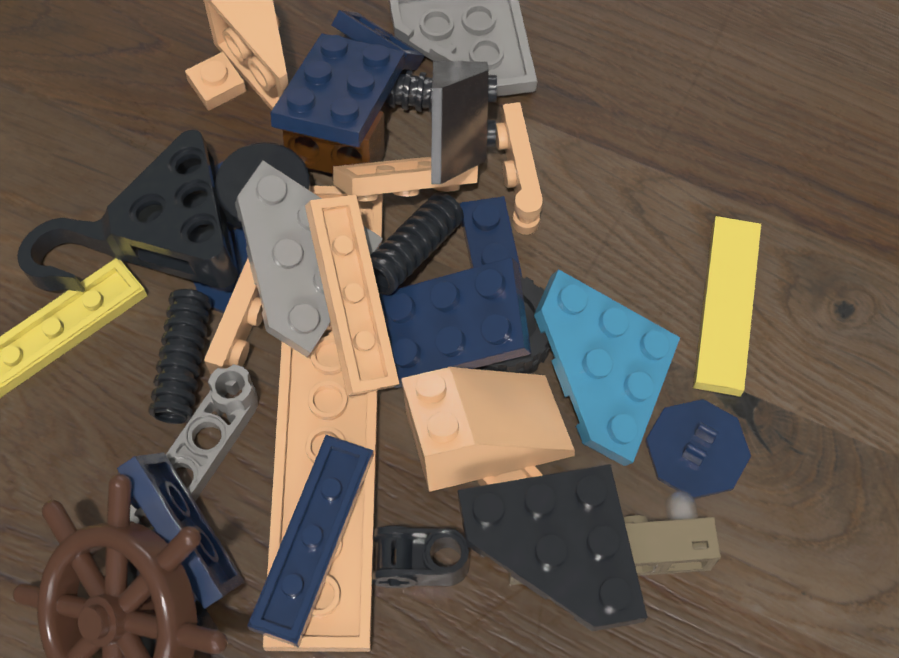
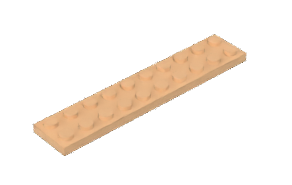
[263,186,383,652]

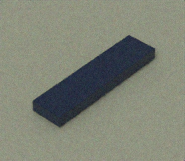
[247,435,374,648]

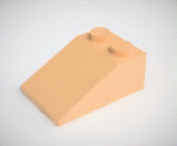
[204,0,289,110]
[401,367,575,492]

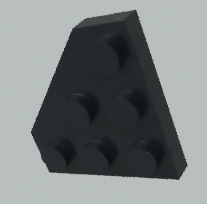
[457,464,648,632]

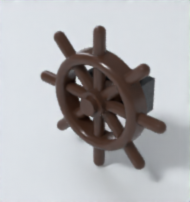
[13,474,228,658]

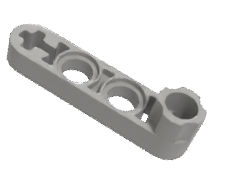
[130,364,258,528]

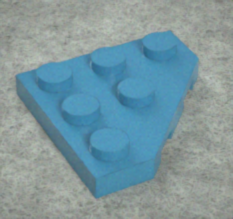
[534,269,680,466]

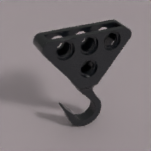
[17,130,238,292]

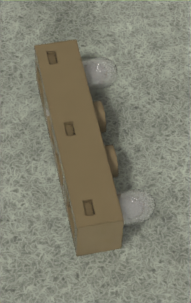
[508,491,721,585]

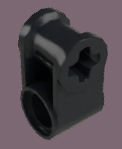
[372,526,470,588]

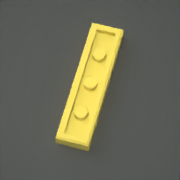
[693,216,761,397]
[0,258,147,398]

